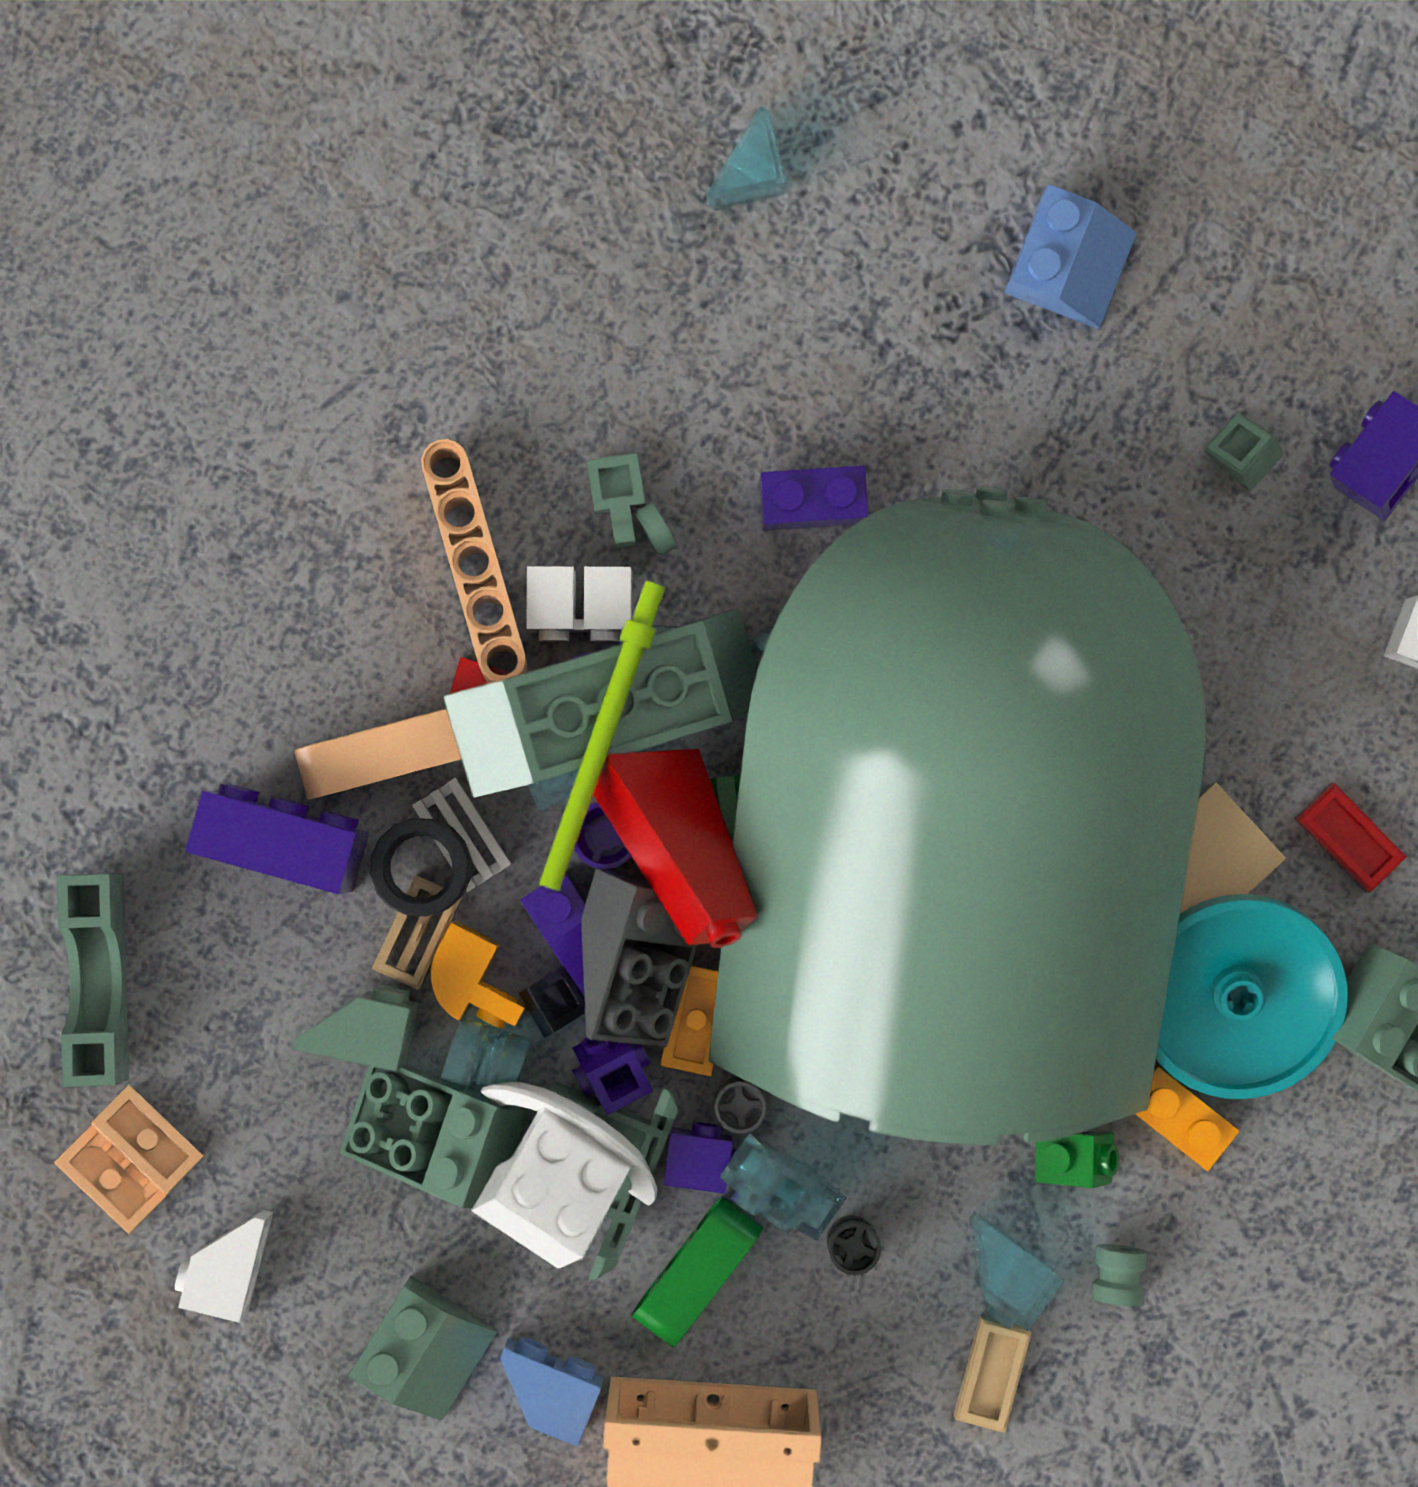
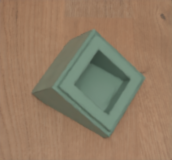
[1204,412,1283,491]

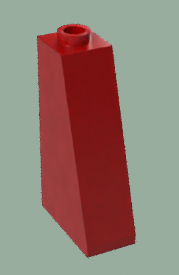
[593,749,757,948]

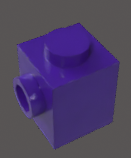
[663,1122,741,1194]

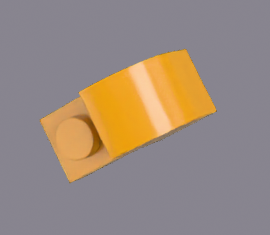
[431,921,526,1029]

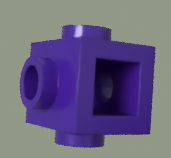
[572,1037,653,1115]

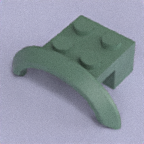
[537,1081,678,1281]

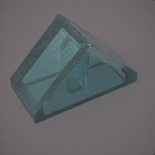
[707,106,787,211]

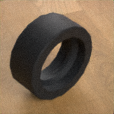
[370,818,472,917]

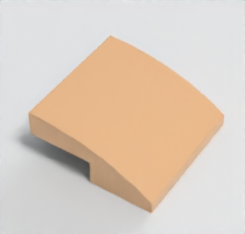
[54,1085,204,1235]

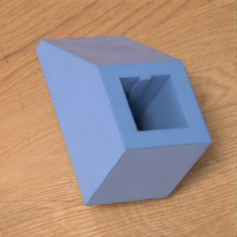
[500,1337,603,1447]

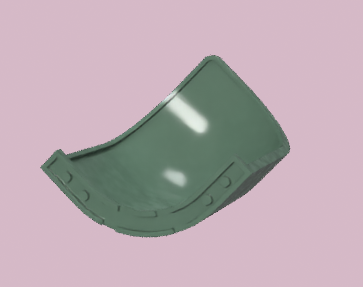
[708,486,1206,1145]

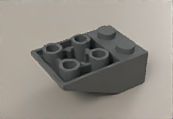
[581,869,697,1047]

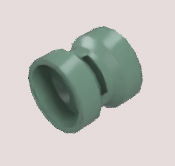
[1091,1244,1148,1306]

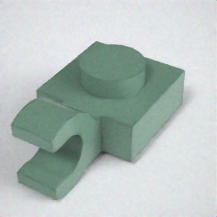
[586,453,646,549]

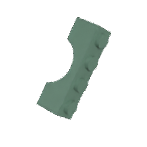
[57,873,129,1087]

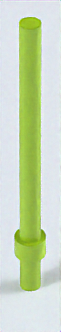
[539,581,665,891]

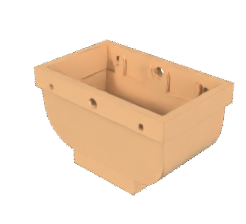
[603,1376,821,1487]

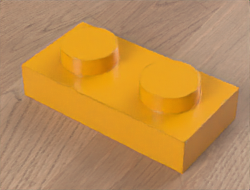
[660,965,719,1077]
[1135,1065,1239,1172]

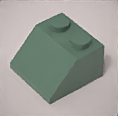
[292,984,421,1071]
[348,1276,498,1420]

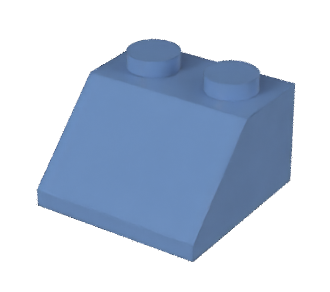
[1004,184,1137,329]

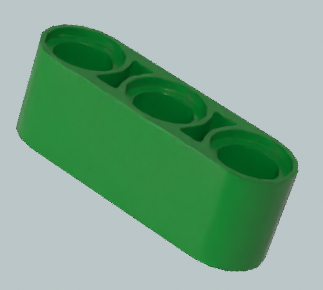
[631,1196,764,1348]

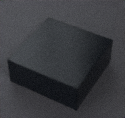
[518,966,585,1038]

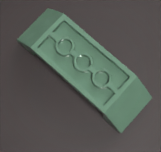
[442,608,757,797]

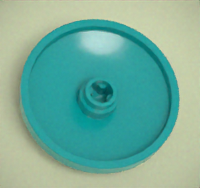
[1156,894,1348,1099]

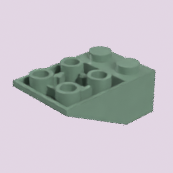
[1323,942,1418,1092]
[339,1066,528,1208]

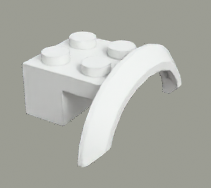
[472,1082,658,1269]

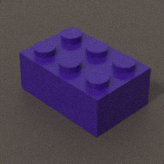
[185,783,370,895]

